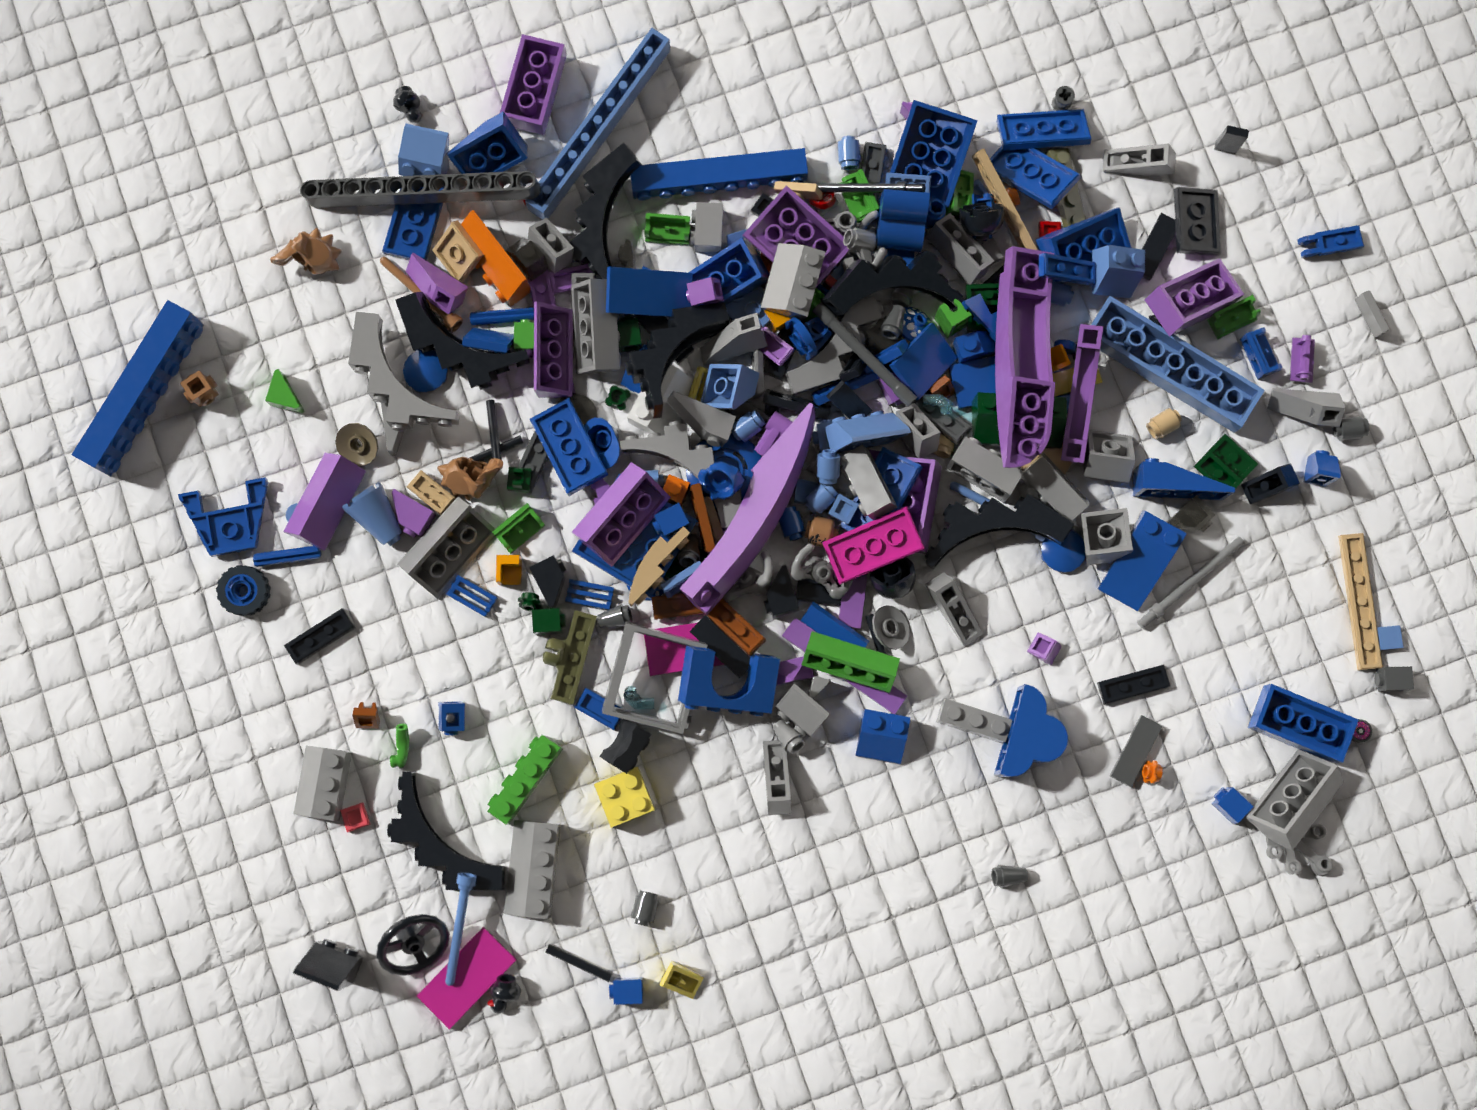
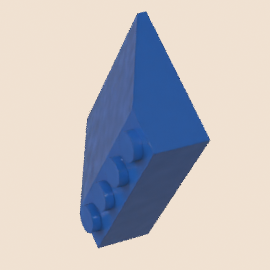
[889,100,978,207]

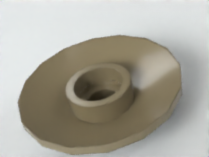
[335,423,378,466]

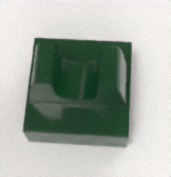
[507,467,532,492]

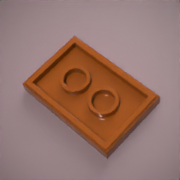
[689,483,715,553]

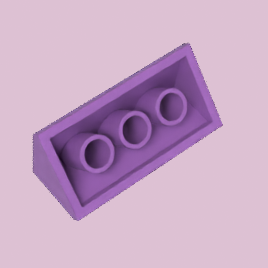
[534,301,573,398]
[283,453,366,551]

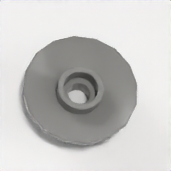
[872,605,910,650]

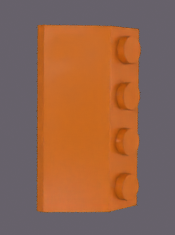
[461,210,531,307]

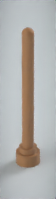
[380,257,463,333]

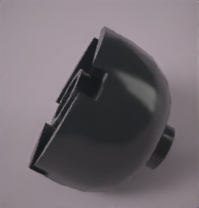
[959,203,1004,240]
[870,557,916,599]

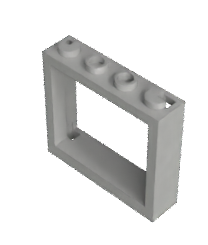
[602,622,707,734]

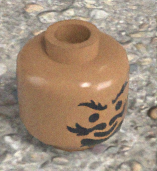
[805,516,839,547]

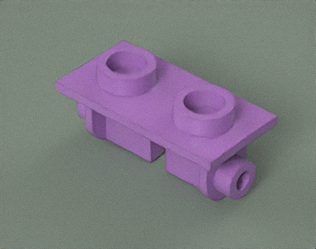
[1290,335,1315,383]

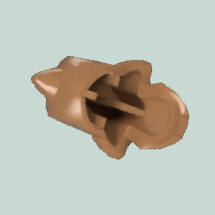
[270,228,342,275]
[437,457,503,501]

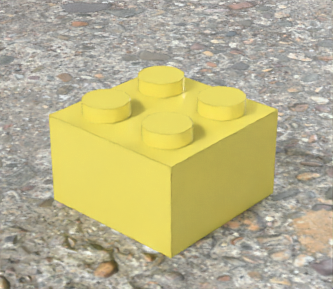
[594,767,655,828]

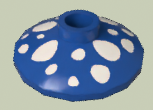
[902,307,932,342]

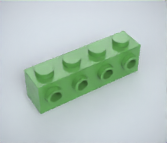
[801,631,900,693]
[487,735,563,825]

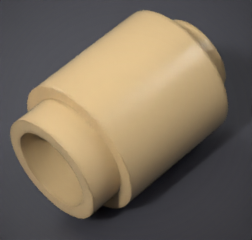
[1146,408,1182,439]

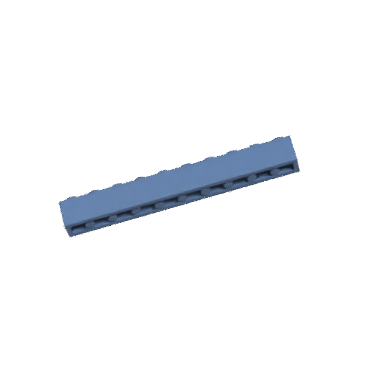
[525,28,671,220]

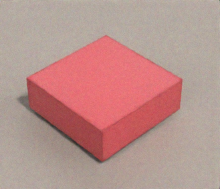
[340,802,371,832]

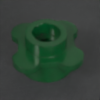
[605,385,631,411]
[518,592,541,611]

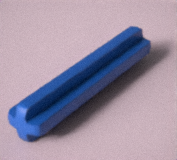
[470,307,534,325]
[253,546,322,567]

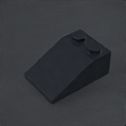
[293,939,364,991]

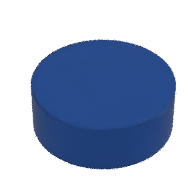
[1053,339,1076,355]

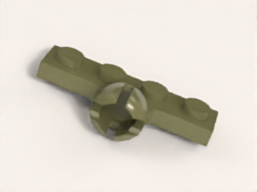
[1039,148,1086,227]
[543,610,597,705]

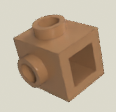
[180,371,219,407]

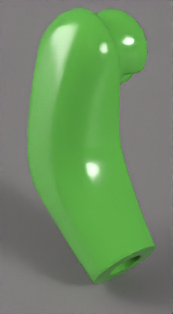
[390,723,410,769]

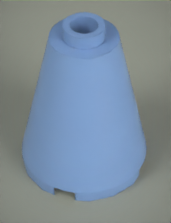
[342,482,402,546]

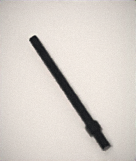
[813,181,926,193]

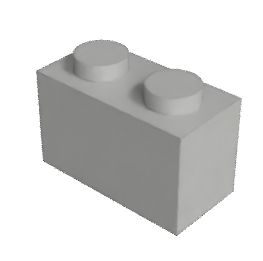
[690,202,723,253]
[527,218,574,274]
[896,403,941,458]

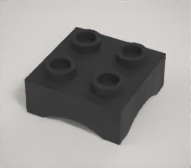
[599,719,652,774]

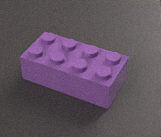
[500,34,567,135]
[1145,258,1244,337]

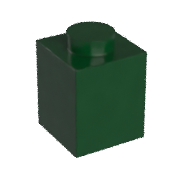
[617,316,642,353]
[532,608,566,635]

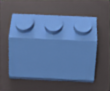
[825,411,911,453]

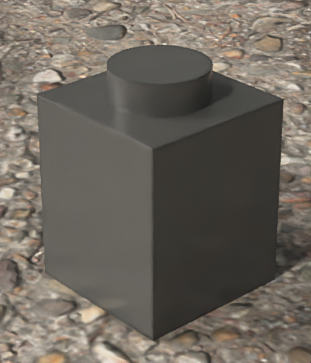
[1374,666,1414,692]

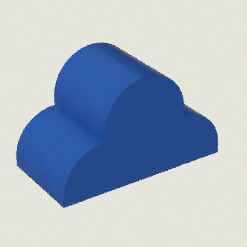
[876,189,930,252]
[994,684,1068,778]

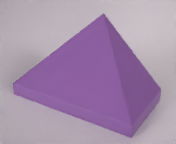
[776,656,814,686]

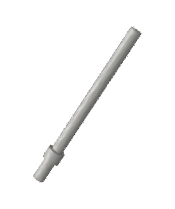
[1137,537,1245,628]

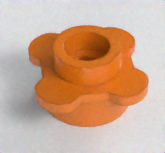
[1142,760,1163,784]

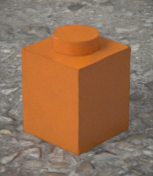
[663,474,690,508]

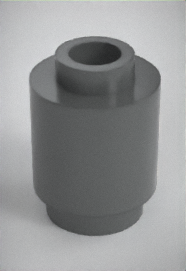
[1332,416,1369,441]
[631,890,659,927]

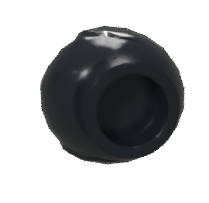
[393,86,422,123]
[487,974,521,1014]

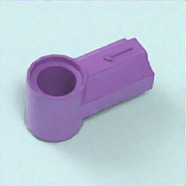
[754,411,792,456]

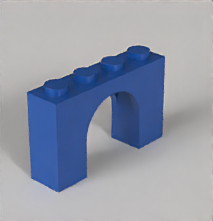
[678,646,780,716]

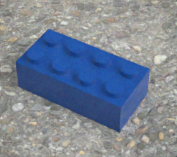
[1248,684,1359,763]

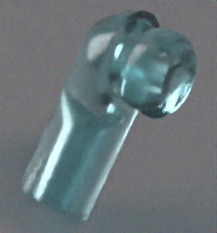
[923,394,953,414]
[623,686,655,710]

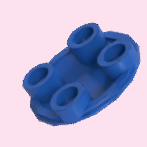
[403,350,447,393]
[1041,530,1086,573]

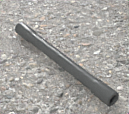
[812,302,917,407]

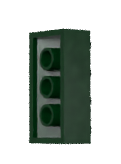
[972,392,1067,449]

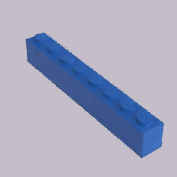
[631,148,808,201]

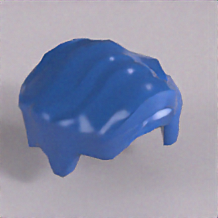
[698,461,744,500]

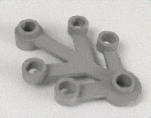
[1266,824,1332,875]

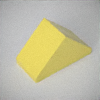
[660,961,703,999]

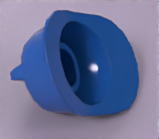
[584,418,620,469]

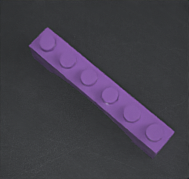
[1061,324,1103,463]

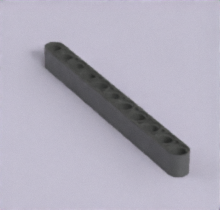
[300,171,541,208]

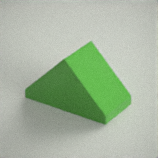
[265,369,305,414]

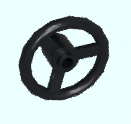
[376,914,450,976]

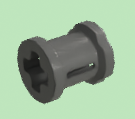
[1051,86,1075,111]

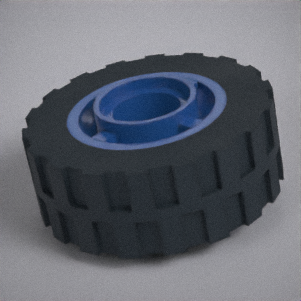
[216,565,271,616]

